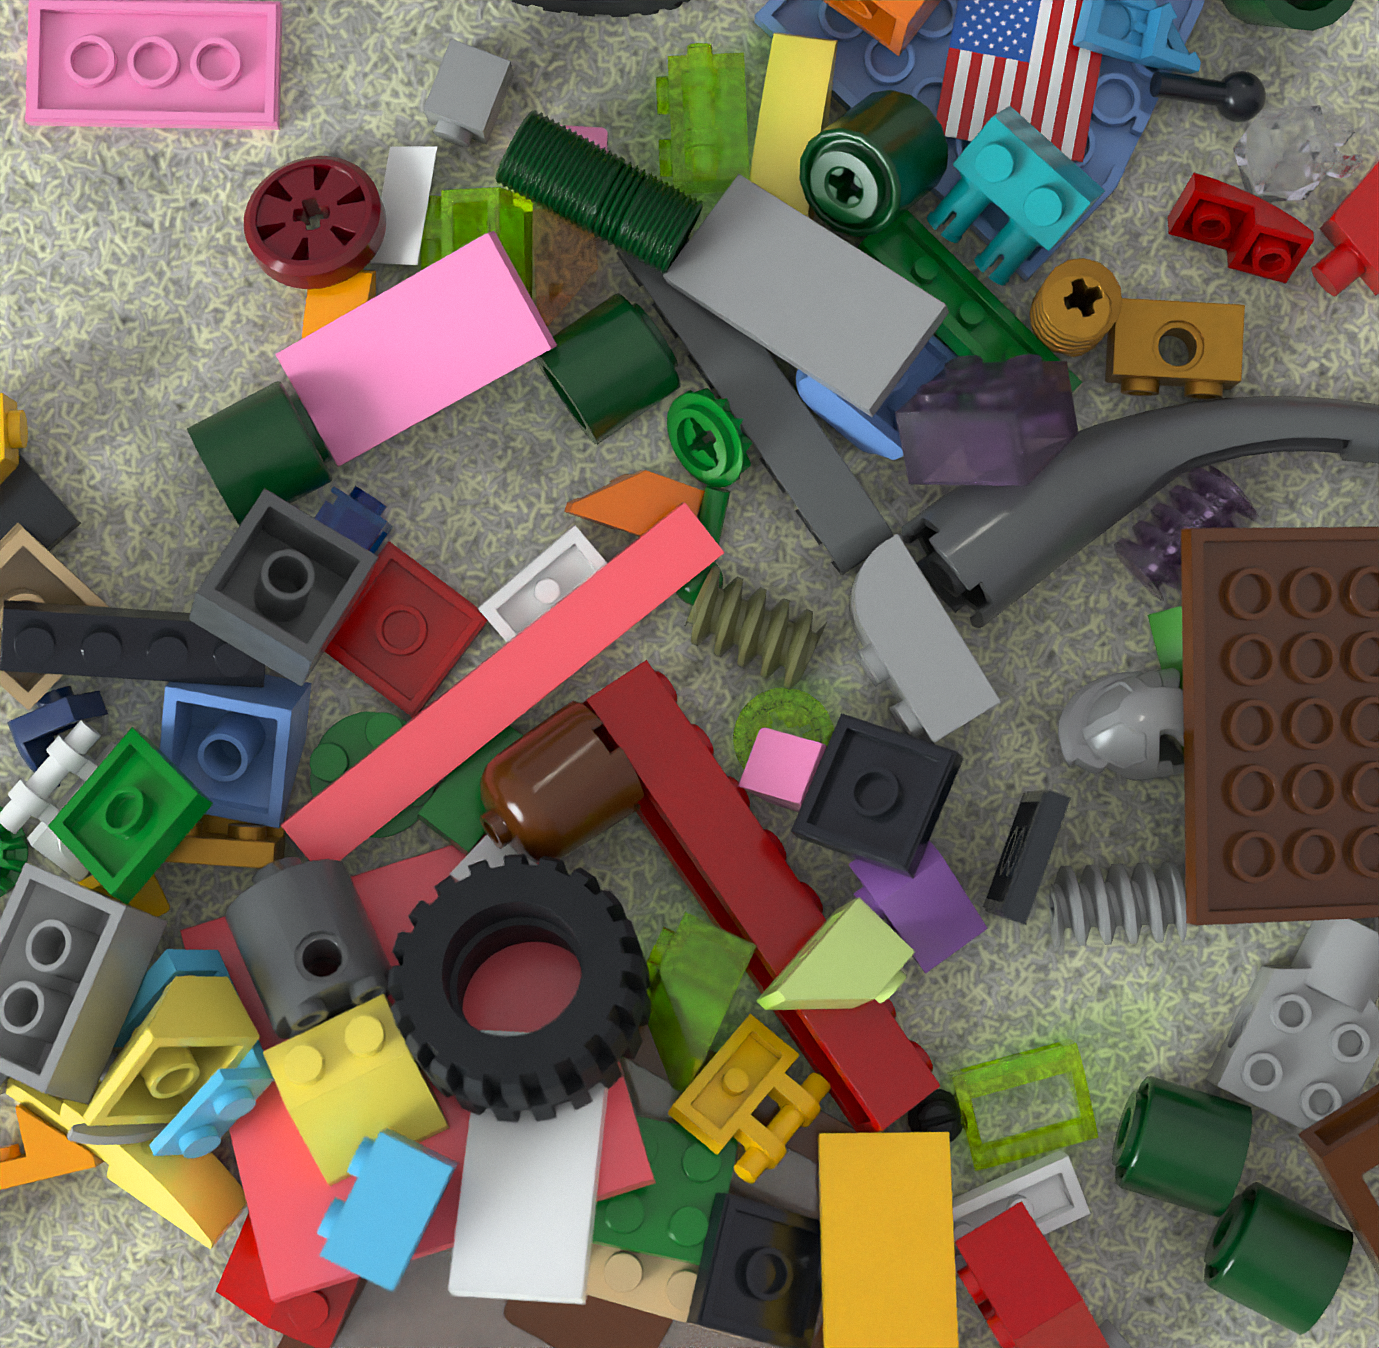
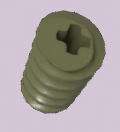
[684,565,828,690]

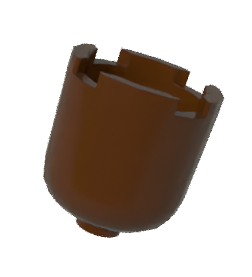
[479,700,644,863]

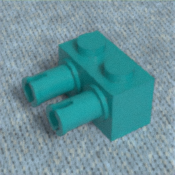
[926,106,1105,286]

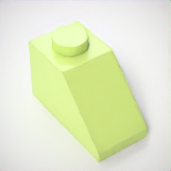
[756,897,915,1010]

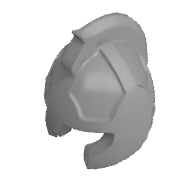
[1058,668,1184,780]

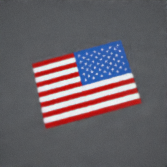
[936,0,1103,162]

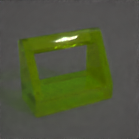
[947,1038,1099,1172]

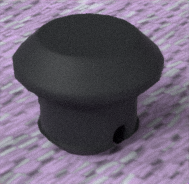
[907,1089,965,1142]

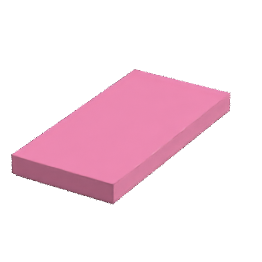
[25,0,283,130]
[275,231,557,467]

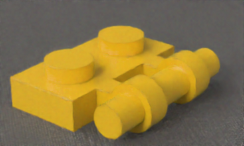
[667,1013,831,1184]

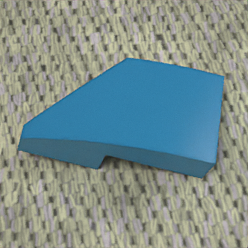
[1073,0,1201,74]

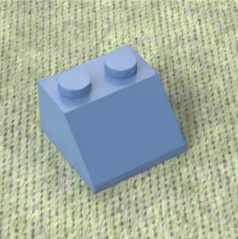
[160,674,312,828]

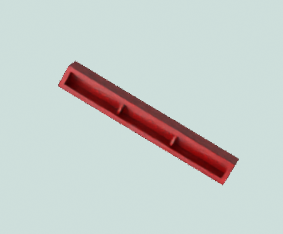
[582,660,941,1133]

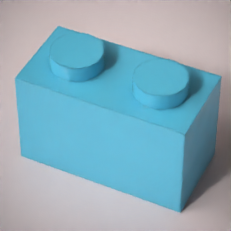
[317,1128,458,1292]

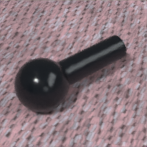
[1150,71,1266,122]

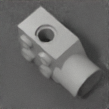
[1205,919,1379,1130]

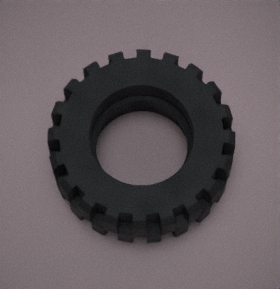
[388,854,652,1123]

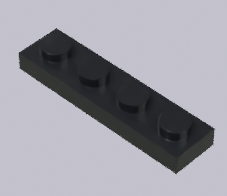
[0,600,266,688]

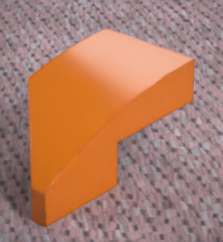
[564,470,705,537]

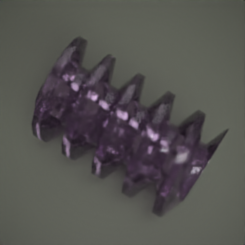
[1114,465,1259,601]

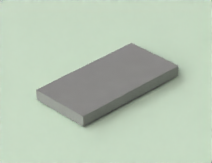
[663,174,949,417]

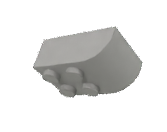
[849,534,1001,743]

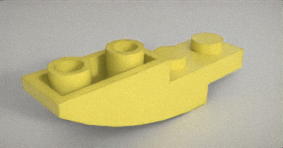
[5,1077,247,1249]

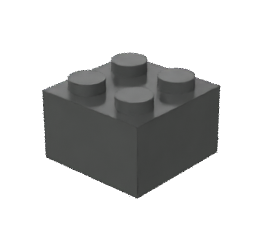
[189,489,378,687]

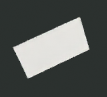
[370,147,437,265]

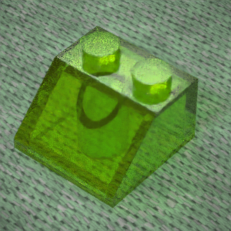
[646,912,757,1093]

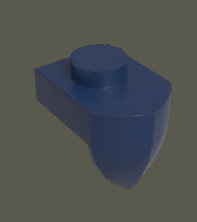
[7,686,108,788]

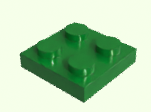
[48,727,213,905]
[592,1116,739,1266]

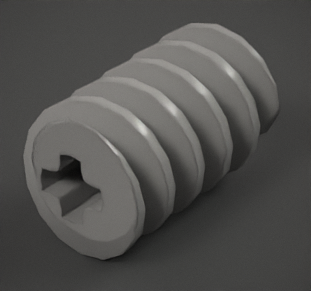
[1049,861,1187,947]

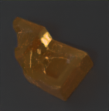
[530,209,598,327]

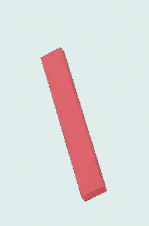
[280,502,725,861]

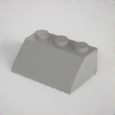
[0,862,168,1104]

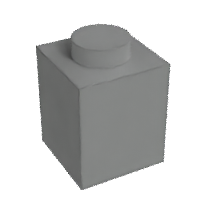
[423,38,514,147]

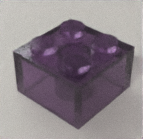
[895,354,1079,486]

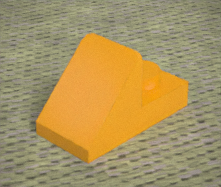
[0,1104,104,1190]

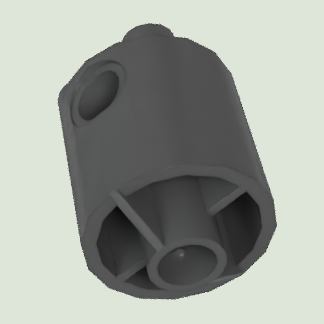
[225,857,391,1039]

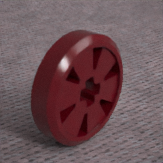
[244,156,386,289]

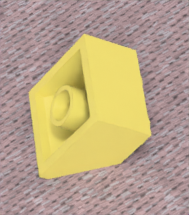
[84,975,260,1126]
[263,994,450,1186]

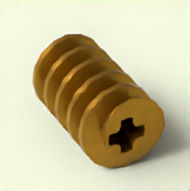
[1029,258,1122,357]

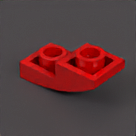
[1167,172,1314,284]

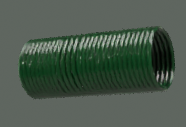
[495,109,703,275]

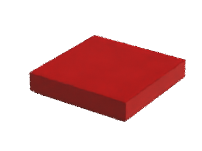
[324,541,489,718]

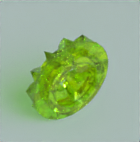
[733,687,834,769]

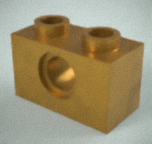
[1105,298,1245,400]

